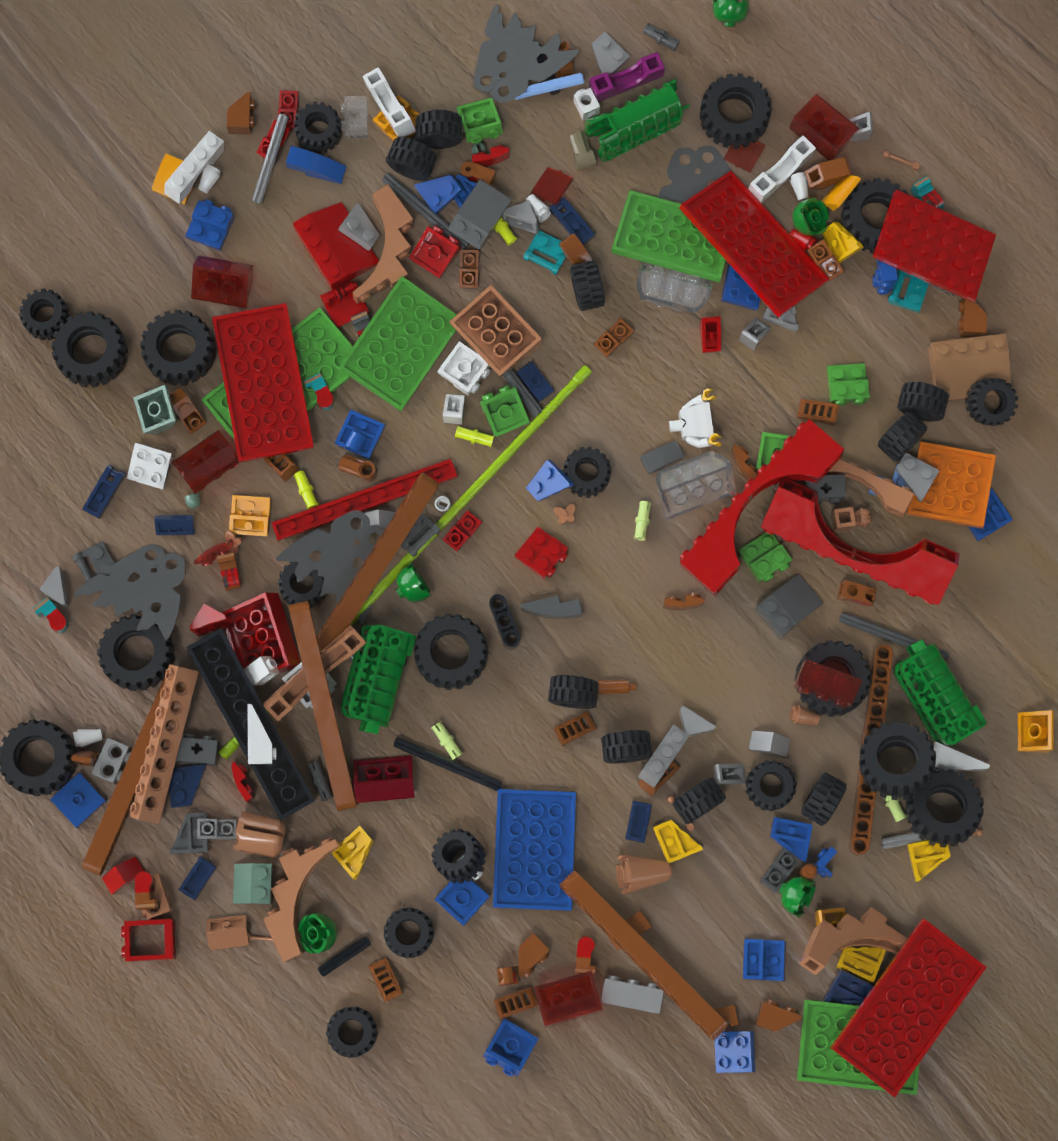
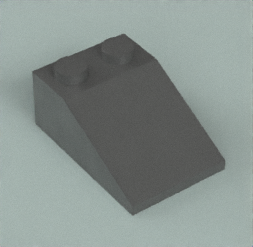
[448,179,512,249]
[755,574,823,639]

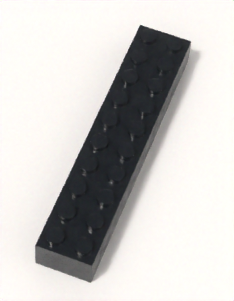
[186,629,315,820]

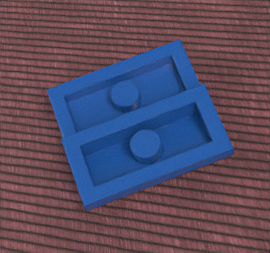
[968,488,1013,541]
[743,939,786,981]

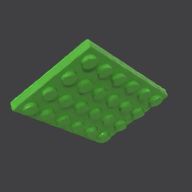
[611,190,726,283]
[338,276,457,412]
[796,1000,920,1095]

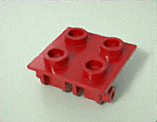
[320,280,370,328]

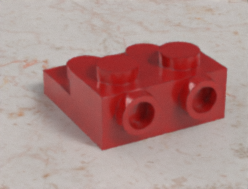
[409,225,462,278]
[514,527,569,580]

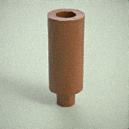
[598,680,636,694]
[799,864,817,879]

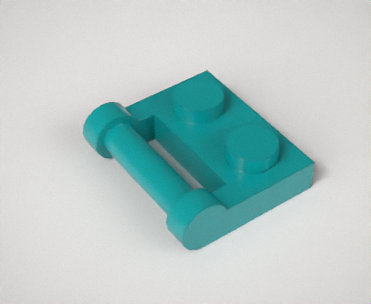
[523,230,566,275]
[888,269,929,313]

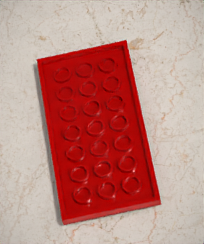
[679,171,830,318]
[212,303,314,463]
[830,918,987,1097]

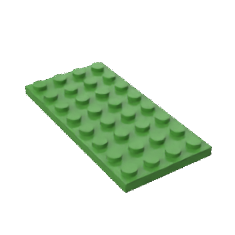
[201,307,353,441]

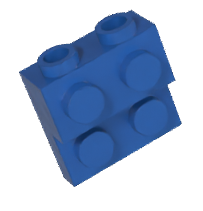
[185,199,235,251]
[872,259,898,295]
[483,1018,539,1077]

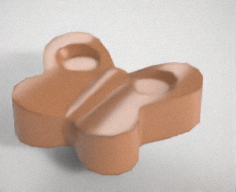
[553,504,576,525]
[219,530,242,554]

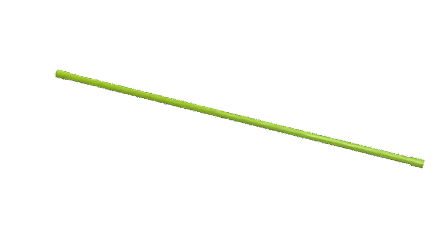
[218,365,592,760]

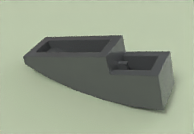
[521,596,582,619]

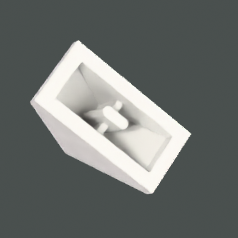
[443,394,465,424]

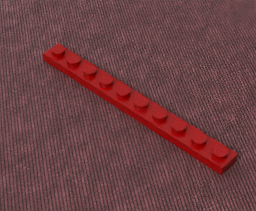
[271,459,458,542]

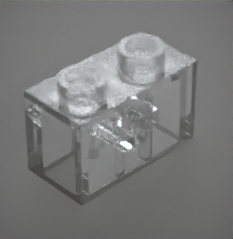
[341,96,368,138]

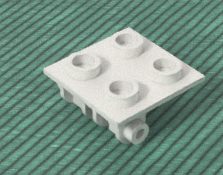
[127,443,173,489]

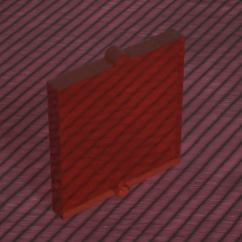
[724,141,766,173]
[531,167,574,205]

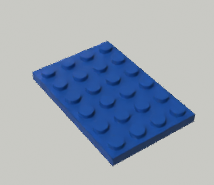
[493,789,576,911]

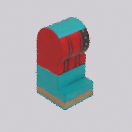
[910,176,944,209]
[303,373,333,410]
[32,597,68,633]

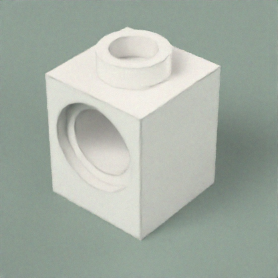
[574,88,600,121]
[244,656,280,686]

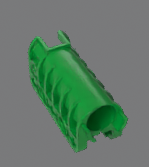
[584,79,690,163]
[340,625,416,734]
[893,640,988,746]

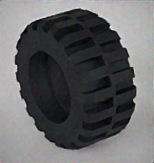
[699,74,772,149]
[841,178,909,254]
[140,310,216,386]
[51,311,128,388]
[97,614,175,691]
[414,614,488,690]
[795,640,872,717]
[0,719,76,796]
[859,721,936,800]
[905,768,984,848]

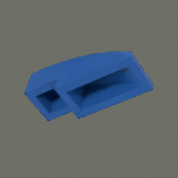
[286,146,346,184]

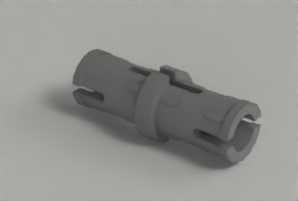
[643,23,680,52]
[308,761,333,802]

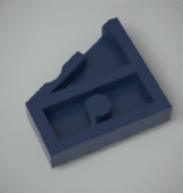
[169,764,206,808]
[823,968,875,1004]

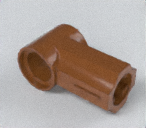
[338,454,377,482]

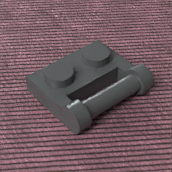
[401,513,441,557]
[72,541,115,582]

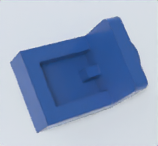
[814,846,837,878]

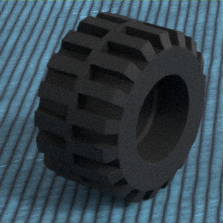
[294,102,342,154]
[416,110,462,149]
[386,137,437,181]
[570,260,605,311]
[19,289,70,340]
[965,378,1018,426]
[897,382,949,422]
[878,411,927,462]
[563,446,611,498]
[278,562,325,609]
[548,675,599,709]
[601,730,652,764]
[745,760,797,811]
[801,772,847,826]
[672,777,726,824]
[431,829,486,884]
[383,907,434,958]
[326,1007,378,1058]

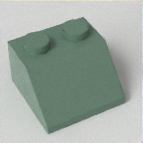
[133,385,177,435]
[233,863,274,905]

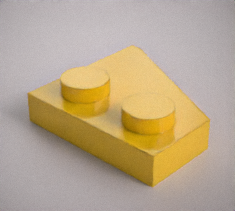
[822,222,864,263]
[653,820,703,864]
[332,826,374,880]
[907,840,951,882]
[836,947,886,983]

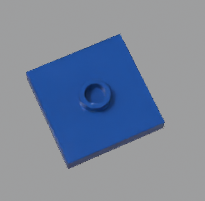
[50,773,106,828]
[434,880,490,926]

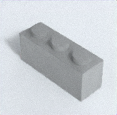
[638,725,689,788]
[600,975,663,1014]

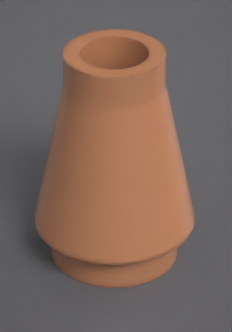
[789,705,820,726]

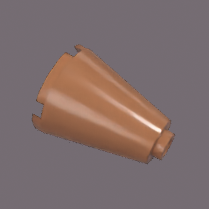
[616,855,672,894]

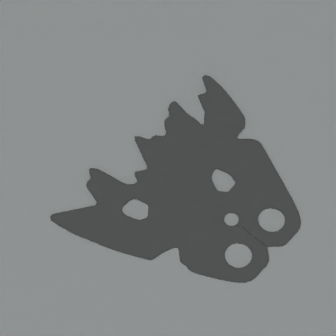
[474,4,579,103]
[658,146,731,203]
[276,510,384,625]
[73,544,185,640]

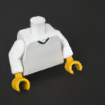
[669,389,722,448]

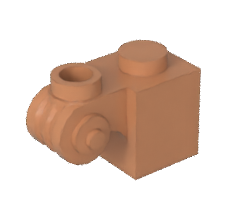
[831,507,872,533]

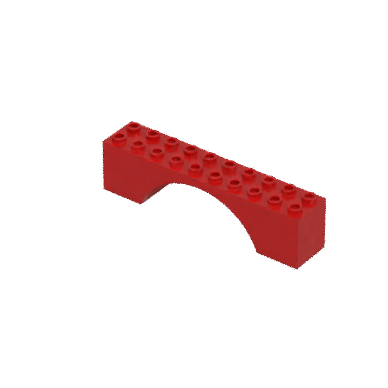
[679,419,844,597]
[761,477,960,605]

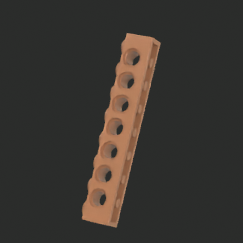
[130,664,199,824]

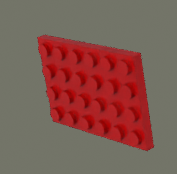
[872,190,996,302]

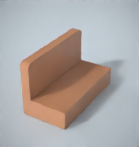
[206,914,249,950]

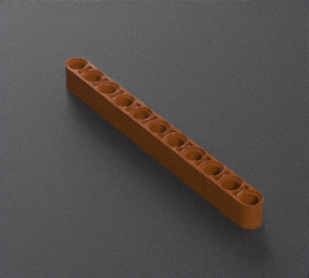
[317,473,439,652]
[289,601,357,811]
[849,645,893,856]
[82,677,179,876]
[559,871,728,1041]

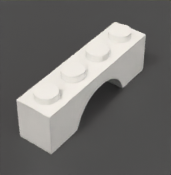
[362,67,416,137]
[164,131,224,204]
[749,136,816,204]

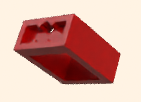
[121,919,176,962]

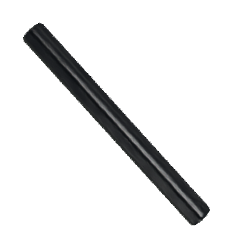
[393,737,502,791]

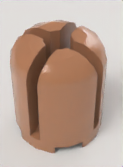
[233,811,286,858]

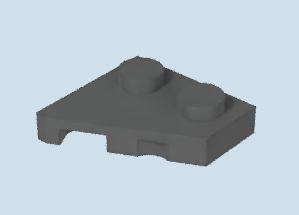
[170,812,209,855]

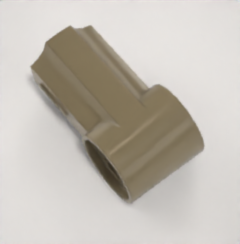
[570,131,596,170]

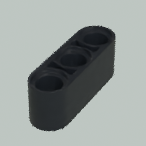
[489,594,520,650]

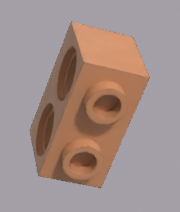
[134,873,173,920]

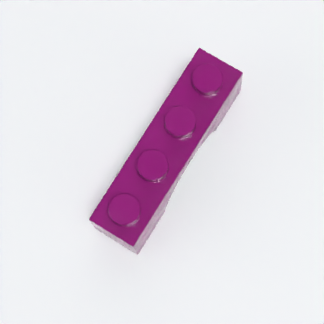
[589,52,665,102]

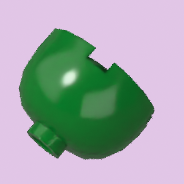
[712,0,750,27]
[792,198,829,236]
[396,563,432,603]
[779,877,816,917]
[298,913,337,954]

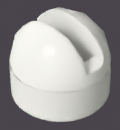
[435,496,451,512]

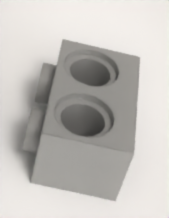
[91,738,132,784]

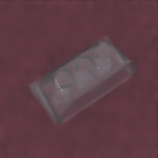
[637,261,713,313]
[656,451,736,520]

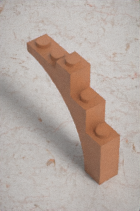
[353,184,413,304]
[263,837,342,962]
[799,907,908,975]

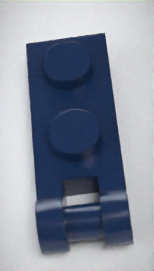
[549,197,595,245]
[82,465,126,519]

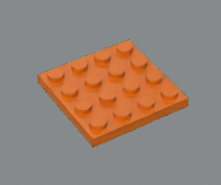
[907,441,996,529]

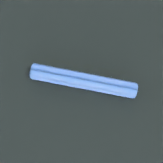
[515,73,584,100]

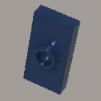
[517,361,554,403]
[154,515,195,535]
[625,801,652,844]
[178,857,217,901]

